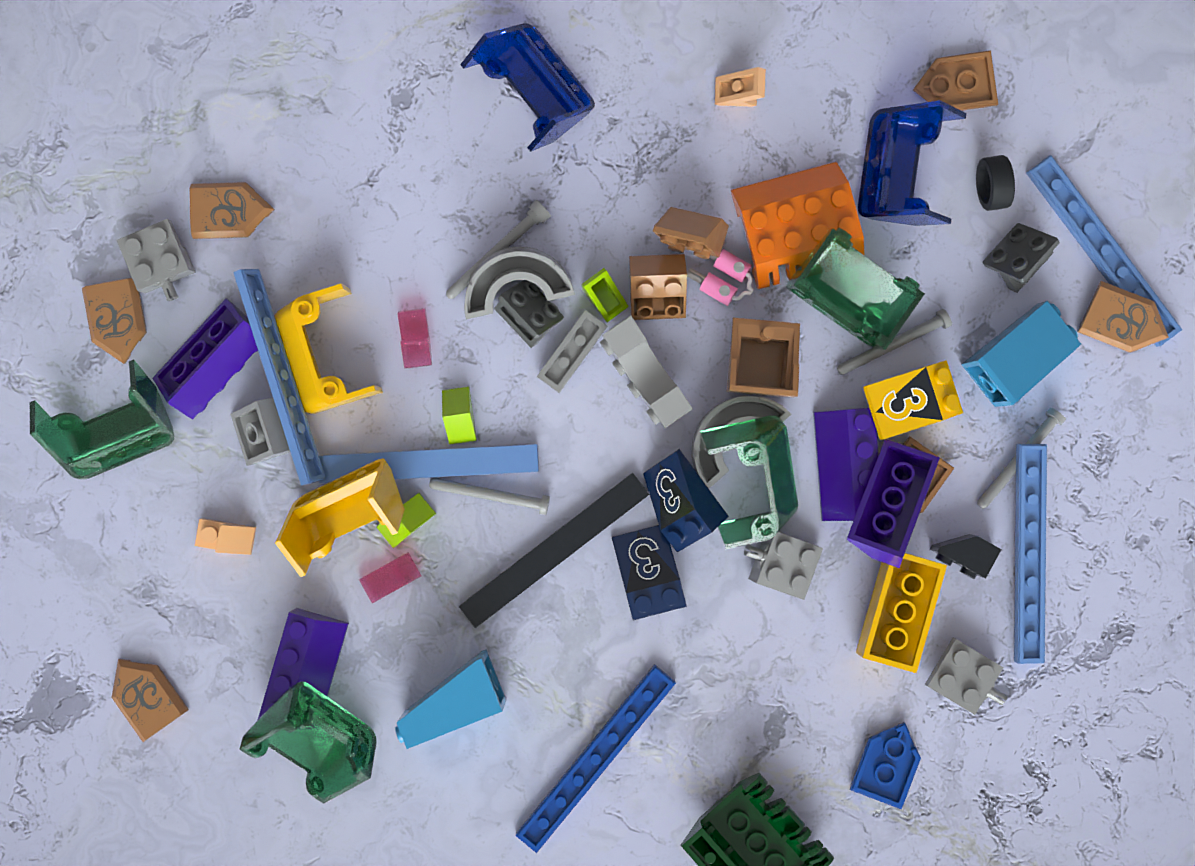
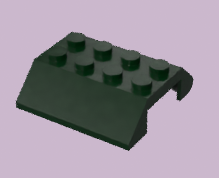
[681,773,834,866]

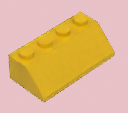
[856,553,947,673]

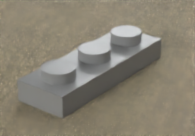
[537,310,608,393]

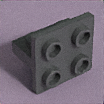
[983,223,1060,293]
[494,280,564,348]

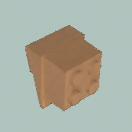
[727,318,800,398]

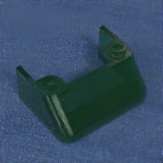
[30,359,174,479]
[700,416,798,549]

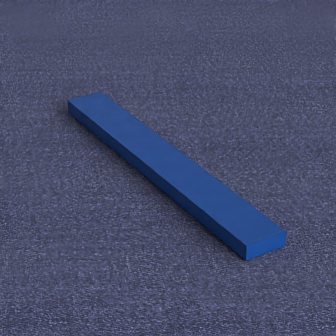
[515,664,676,853]

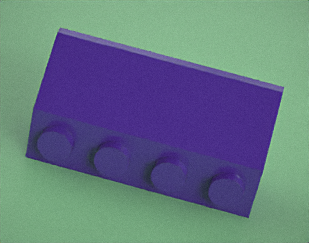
[152,298,258,420]
[813,408,878,521]
[847,439,940,568]
[257,608,349,729]

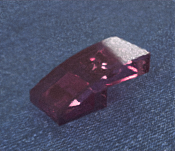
[397,308,432,369]
[359,552,421,603]

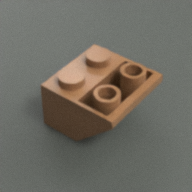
[653,207,729,259]
[629,254,687,320]

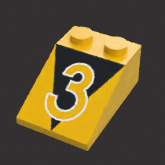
[863,360,963,440]

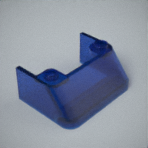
[460,23,595,152]
[858,100,967,226]

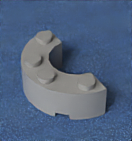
[464,247,575,319]
[600,316,693,428]
[691,396,791,488]

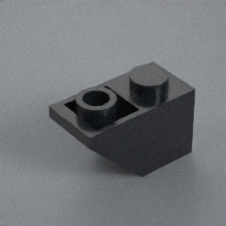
[930,534,1002,579]

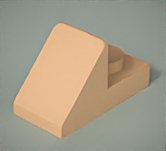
[715,67,766,107]
[195,518,256,555]

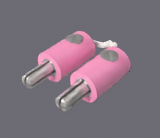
[687,249,754,306]

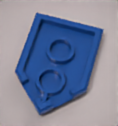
[850,722,921,810]

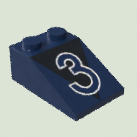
[643,449,729,552]
[612,525,687,621]

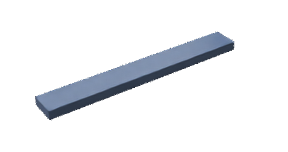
[1026,155,1183,347]
[233,269,326,486]
[319,444,539,483]
[1014,444,1047,664]

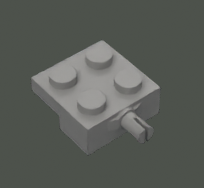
[117,219,196,301]
[744,528,823,600]
[925,637,1007,715]

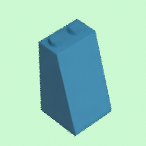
[961,301,1082,407]
[395,649,506,749]

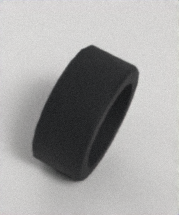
[976,155,1015,211]

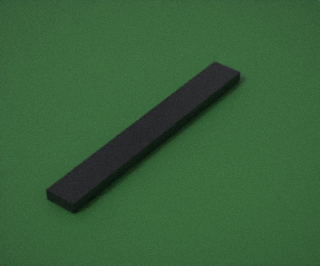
[459,473,649,628]

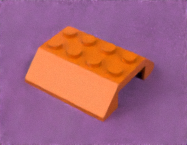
[731,162,865,289]

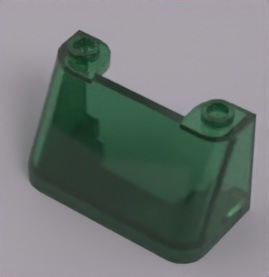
[786,228,925,350]
[239,681,377,804]

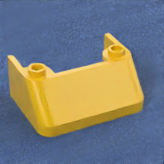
[274,283,383,414]
[275,458,405,577]

